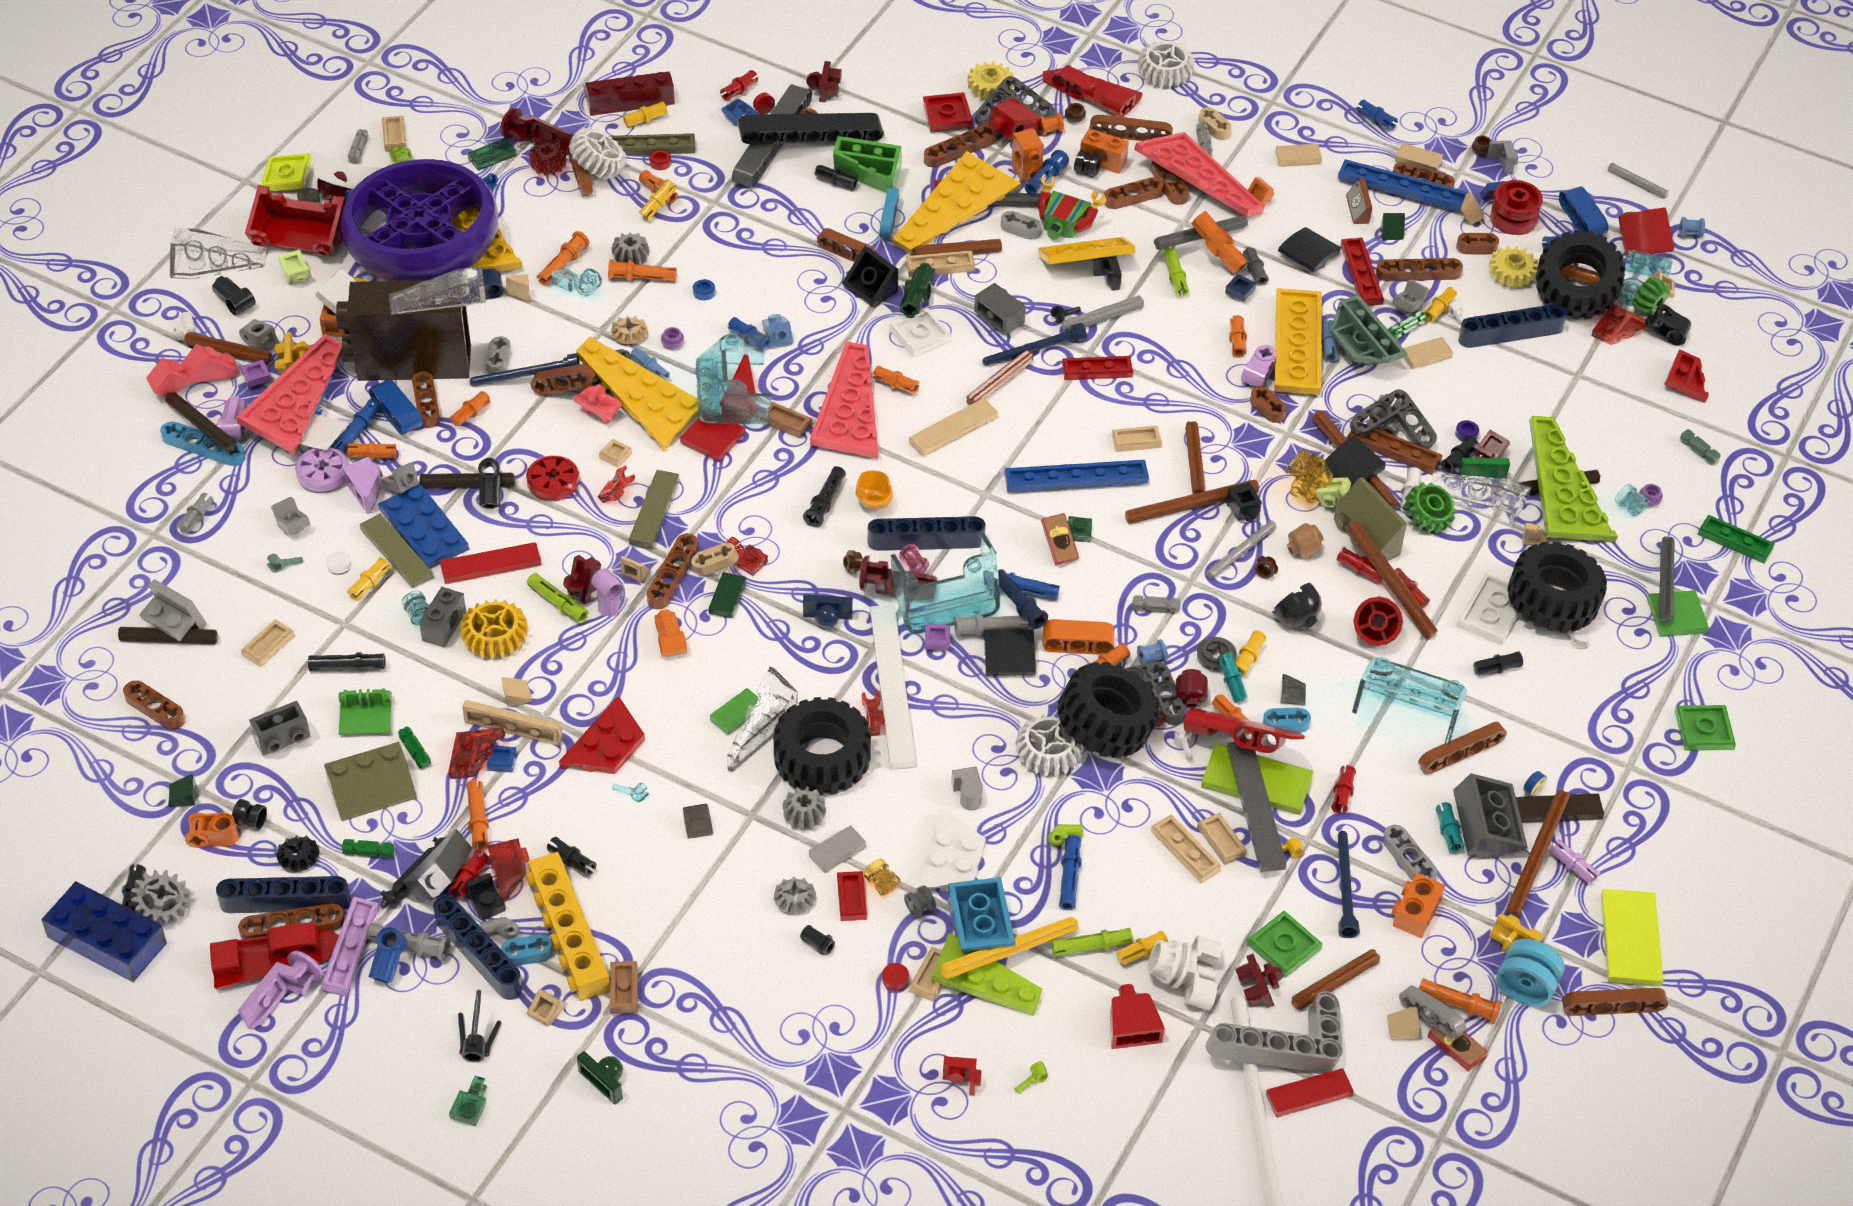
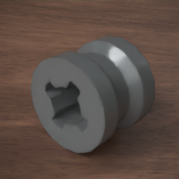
[904,885,936,918]

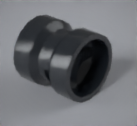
[1074,150,1102,177]
[232,799,267,831]

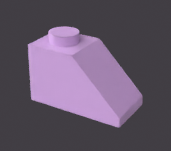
[342,456,383,514]

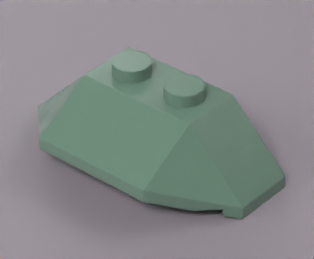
[1330,294,1407,365]

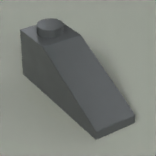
[403,829,473,902]

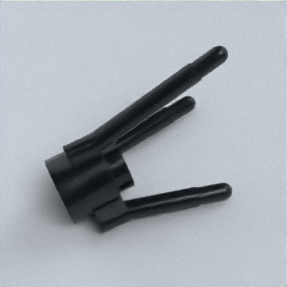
[458,990,502,1062]

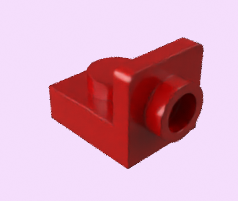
[942,1056,982,1096]

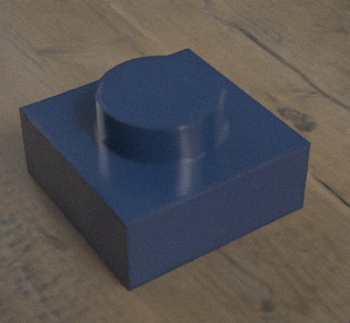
[1225,274,1257,302]

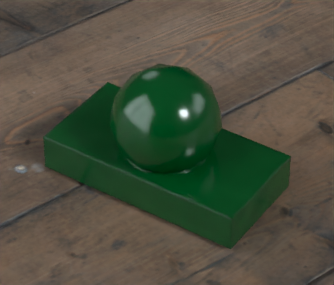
[577,1051,624,1105]

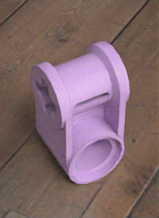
[1241,345,1276,387]

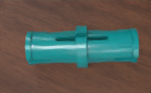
[1435,802,1465,853]

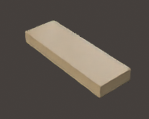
[906,251,975,277]
[1151,814,1221,884]

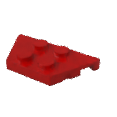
[559,696,645,774]

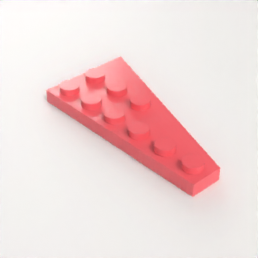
[1134,132,1265,217]
[237,334,342,454]
[810,341,878,458]

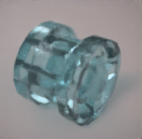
[574,268,602,296]
[1619,278,1643,306]

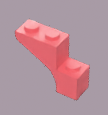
[146,344,240,397]

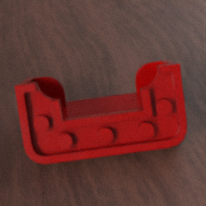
[245,185,346,256]

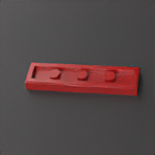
[1340,237,1384,306]
[440,542,541,584]

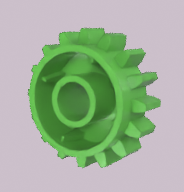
[1404,482,1456,534]

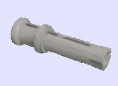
[954,614,1030,637]
[367,923,451,961]

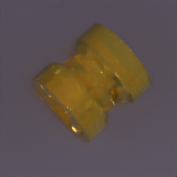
[864,858,900,896]

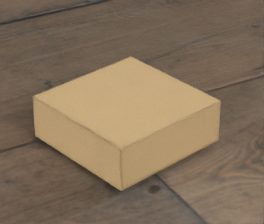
[599,438,632,468]

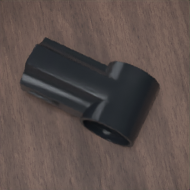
[212,275,256,316]
[478,458,502,509]

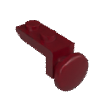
[500,108,574,155]
[859,555,937,601]

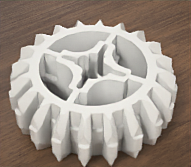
[1138,40,1194,88]
[569,127,627,179]
[1015,713,1084,777]

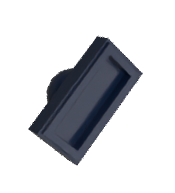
[803,595,853,629]

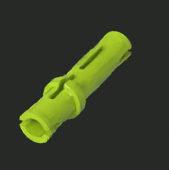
[1161,246,1190,297]
[527,572,589,623]
[1051,927,1133,957]

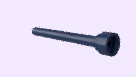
[982,322,1087,366]
[469,353,580,386]
[1337,830,1360,938]

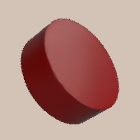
[753,92,775,114]
[649,150,671,170]
[882,963,909,991]

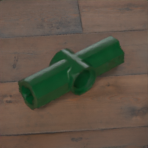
[900,263,935,318]

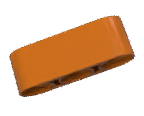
[1042,619,1115,655]

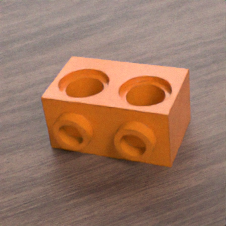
[1391,873,1446,938]

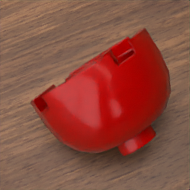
[1353,596,1403,646]

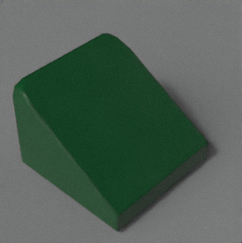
[1380,213,1405,240]
[168,774,196,807]

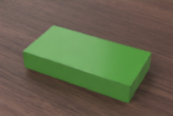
[710,688,764,735]

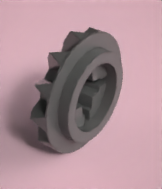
[1197,637,1237,671]

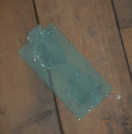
[1625,250,1673,277]

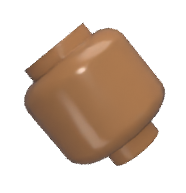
[1286,523,1324,559]

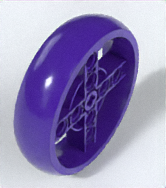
[341,159,498,281]

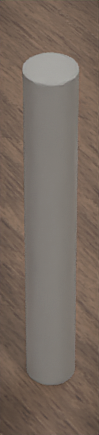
[1608,162,1669,198]

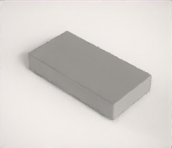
[809,825,866,873]

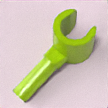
[1014,1061,1048,1094]

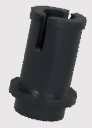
[800,925,835,955]

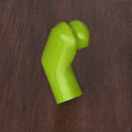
[1048,824,1083,847]

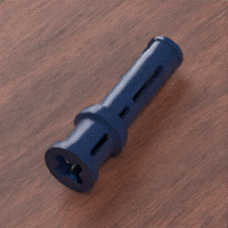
[992,569,1049,630]

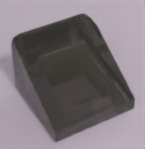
[1280,674,1306,706]
[682,803,713,839]

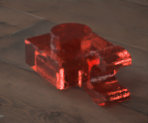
[597,465,635,503]
[726,536,768,576]
[861,690,884,736]

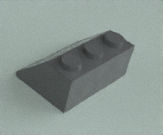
[1453,773,1528,859]

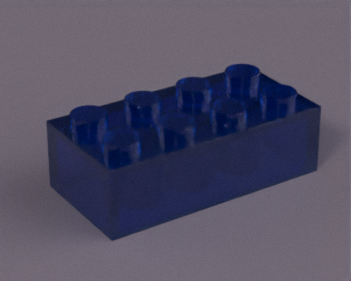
[41,881,167,983]

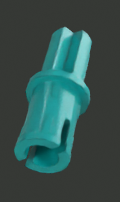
[1217,652,1248,703]

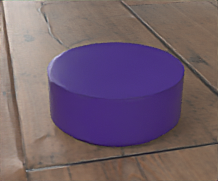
[1455,420,1480,442]

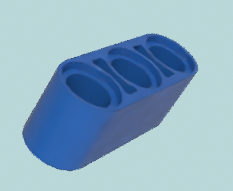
[1559,186,1609,236]
[368,378,423,435]

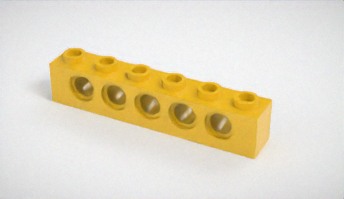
[525,852,610,1001]

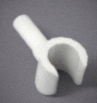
[1447,300,1464,323]
[1567,630,1589,649]
[1174,731,1192,757]

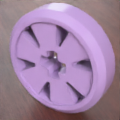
[295,447,348,492]

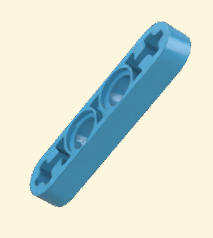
[160,421,245,466]

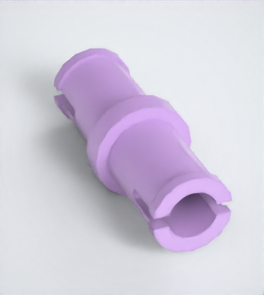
[1549,839,1600,885]

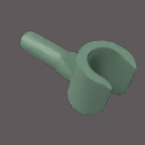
[267,553,303,573]

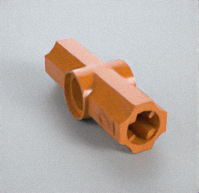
[1191,211,1249,274]

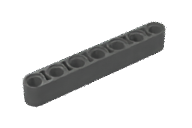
[732,84,812,188]

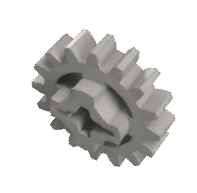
[130,870,190,927]

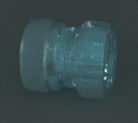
[1615,484,1649,517]
[401,590,430,625]

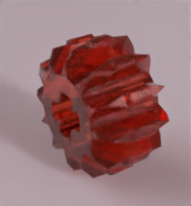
[529,140,566,176]

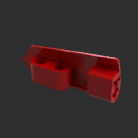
[1042,65,1143,117]
[1184,708,1305,753]
[210,923,339,990]

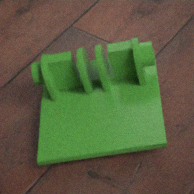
[338,688,392,735]

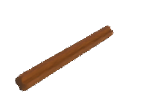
[1312,411,1398,509]
[1125,479,1259,524]
[1347,520,1438,639]
[1506,789,1570,917]

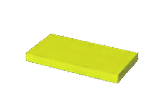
[1601,889,1663,986]

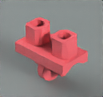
[574,384,622,424]

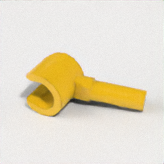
[1282,837,1303,858]

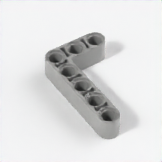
[1205,991,1343,1073]

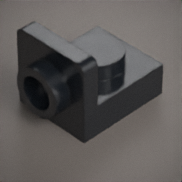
[1093,256,1122,291]
[466,873,506,921]

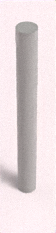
[1206,520,1277,579]

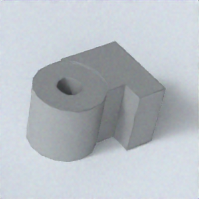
[239,319,279,351]
[951,766,983,810]

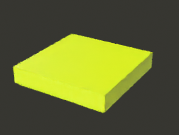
[261,153,312,192]

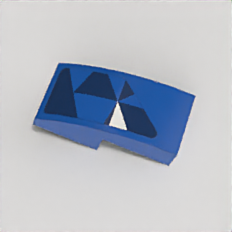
[721,99,759,126]

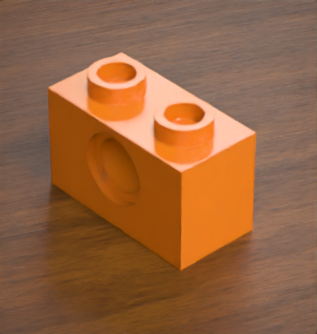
[1011,128,1044,182]
[1080,129,1129,174]

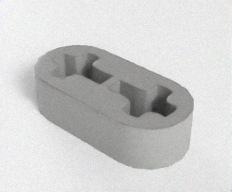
[1000,211,1041,240]
[485,336,511,374]

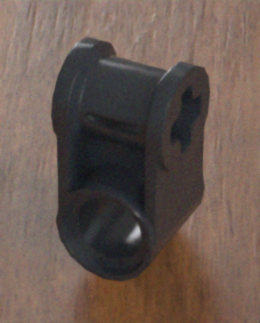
[1645,304,1692,346]

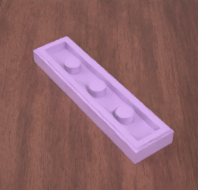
[321,896,379,997]

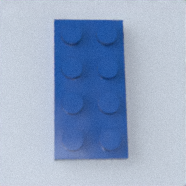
[378,483,469,569]

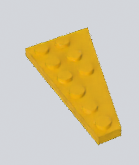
[892,151,1021,255]
[453,206,523,273]
[576,336,704,451]

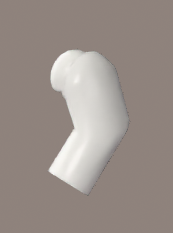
[172,312,195,340]

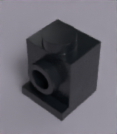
[1226,482,1262,521]

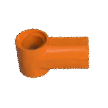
[654,609,687,658]

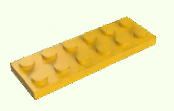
[1274,288,1322,395]

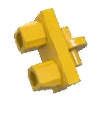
[275,332,311,375]
[1489,913,1542,953]

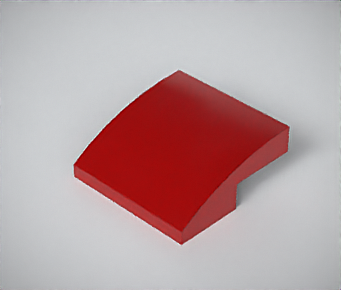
[1618,207,1674,260]

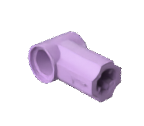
[217,396,247,440]
[591,568,624,617]

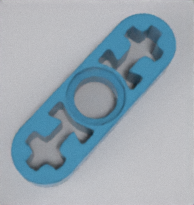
[879,187,900,238]

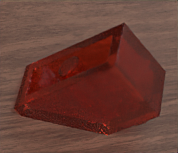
[487,838,529,902]

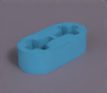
[1262,707,1311,733]
[501,934,553,966]

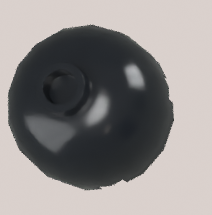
[1272,582,1322,629]

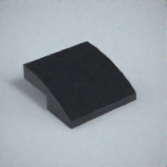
[1278,227,1342,272]
[1318,435,1386,488]
[984,629,1036,676]

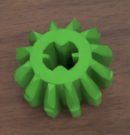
[1632,277,1670,317]

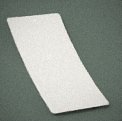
[311,151,382,189]
[300,413,349,450]

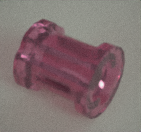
[899,544,929,573]

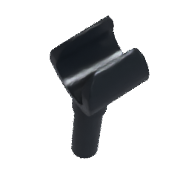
[1051,306,1081,324]

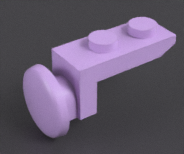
[237,951,323,1030]

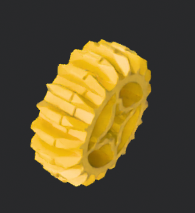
[460,598,528,660]

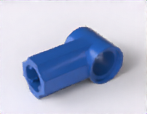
[368,927,407,983]

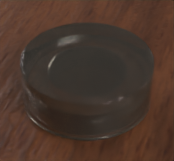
[297,187,320,203]

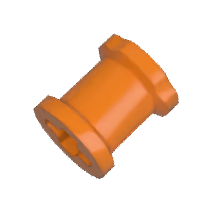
[1038,113,1064,136]

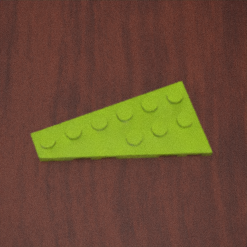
[1529,415,1618,542]

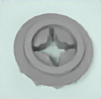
[774,876,816,914]

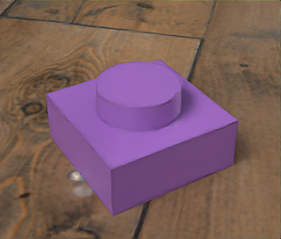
[240,360,271,388]
[925,624,950,650]

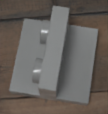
[139,579,207,641]

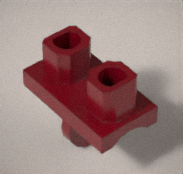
[806,61,842,103]
[563,555,602,604]
[1235,953,1283,1008]

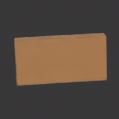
[760,401,812,439]

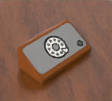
[1346,178,1373,224]

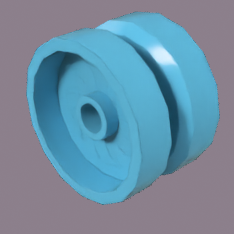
[1496,939,1565,1007]

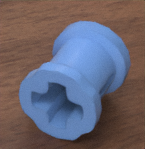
[1679,216,1705,238]
[1137,639,1168,664]

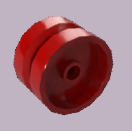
[1490,180,1543,235]

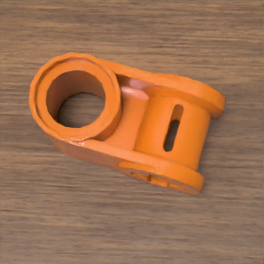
[185,812,239,848]

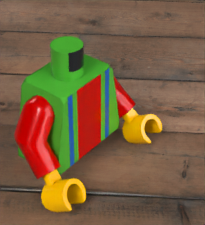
[1038,174,1106,240]

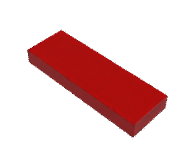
[1062,356,1133,380]
[1266,1068,1354,1117]

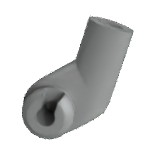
[480,917,519,939]

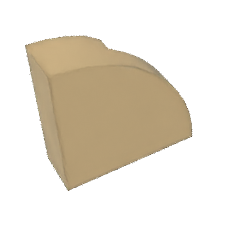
[1522,523,1547,545]

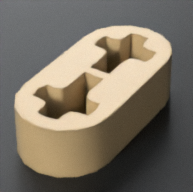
[1198,107,1232,140]
[691,543,739,576]

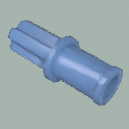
[1322,320,1339,362]
[631,347,670,380]

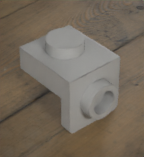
[1487,140,1518,174]
[1391,279,1429,313]
[381,462,419,493]
[271,496,311,534]

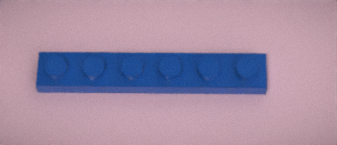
[1338,159,1468,212]
[1004,459,1149,492]

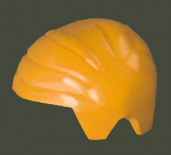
[855,470,893,510]

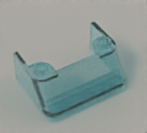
[695,333,771,424]
[890,532,1000,634]
[1352,657,1467,744]

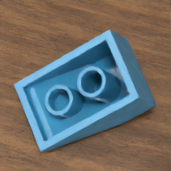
[948,877,1015,952]

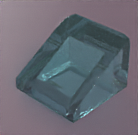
[551,268,584,292]

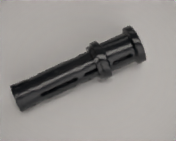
[803,466,846,527]

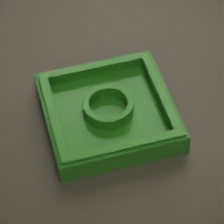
[1647,590,1709,637]
[1675,705,1736,751]
[1247,910,1323,978]

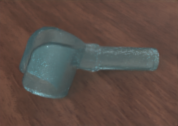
[612,782,649,803]

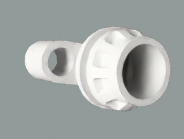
[1147,935,1221,1011]

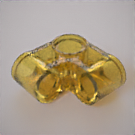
[1287,449,1333,503]

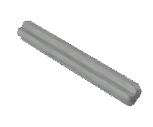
[1062,295,1144,332]

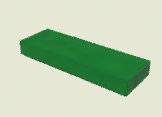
[1697,514,1775,564]

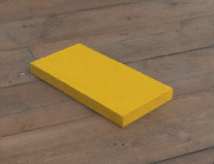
[1038,236,1136,264]

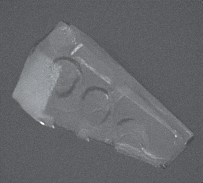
[169,228,268,280]
[389,267,486,314]
[1428,473,1532,528]
[727,666,799,773]

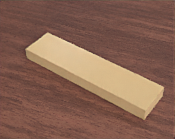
[909,398,998,456]
[462,699,563,745]

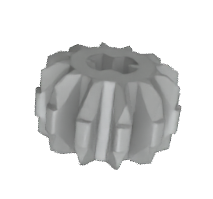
[611,232,650,265]
[782,786,826,831]

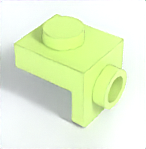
[278,249,310,283]
[1316,477,1351,507]

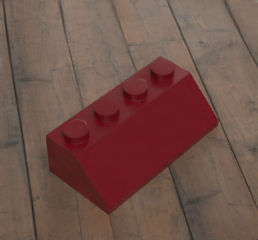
[583,71,675,116]

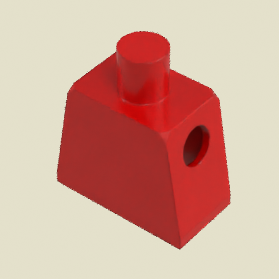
[988,98,1042,139]
[1110,984,1165,1049]

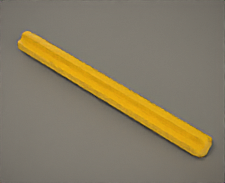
[940,916,1079,979]

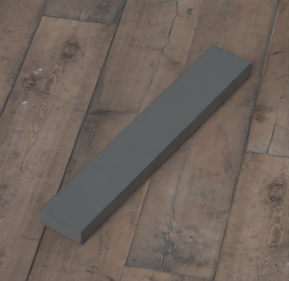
[1227,742,1287,872]

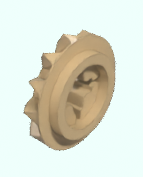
[611,315,648,344]

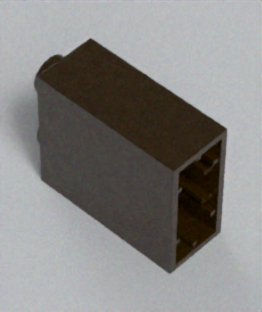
[336,280,471,381]

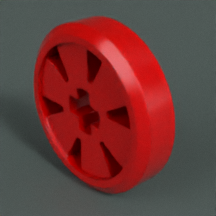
[526,455,579,500]

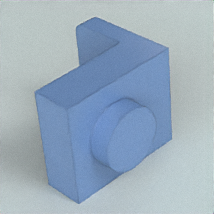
[761,314,793,348]

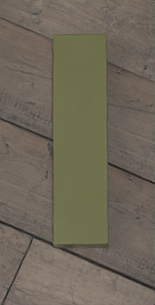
[609,133,695,155]
[629,469,680,549]
[359,513,433,589]

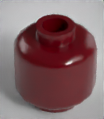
[317,171,351,200]
[1175,669,1208,708]

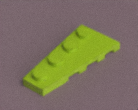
[931,933,1043,1016]

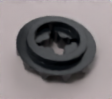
[276,834,319,872]

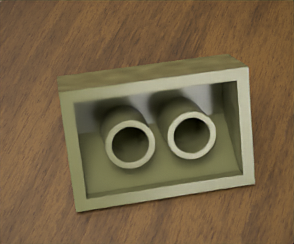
[1334,477,1407,561]
[324,742,417,822]

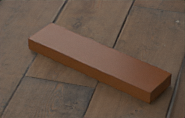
[1347,421,1443,475]

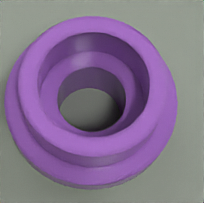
[661,327,684,348]
[1638,484,1663,506]

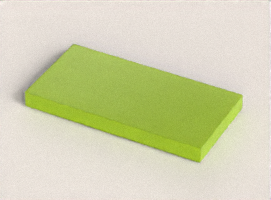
[1201,743,1314,815]

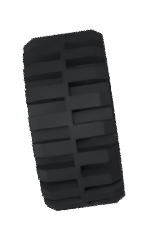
[1536,230,1626,319]
[1507,541,1607,633]
[1057,662,1160,758]
[773,697,871,796]

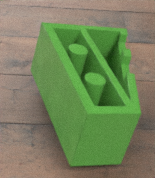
[833,136,902,193]

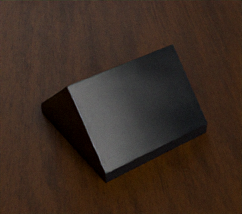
[842,245,899,307]

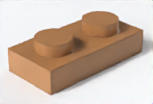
[610,961,638,1014]

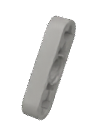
[1383,824,1438,881]
[1399,985,1466,1038]

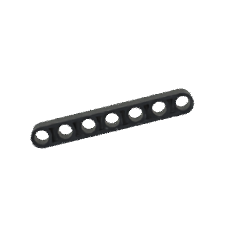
[737,112,884,144]

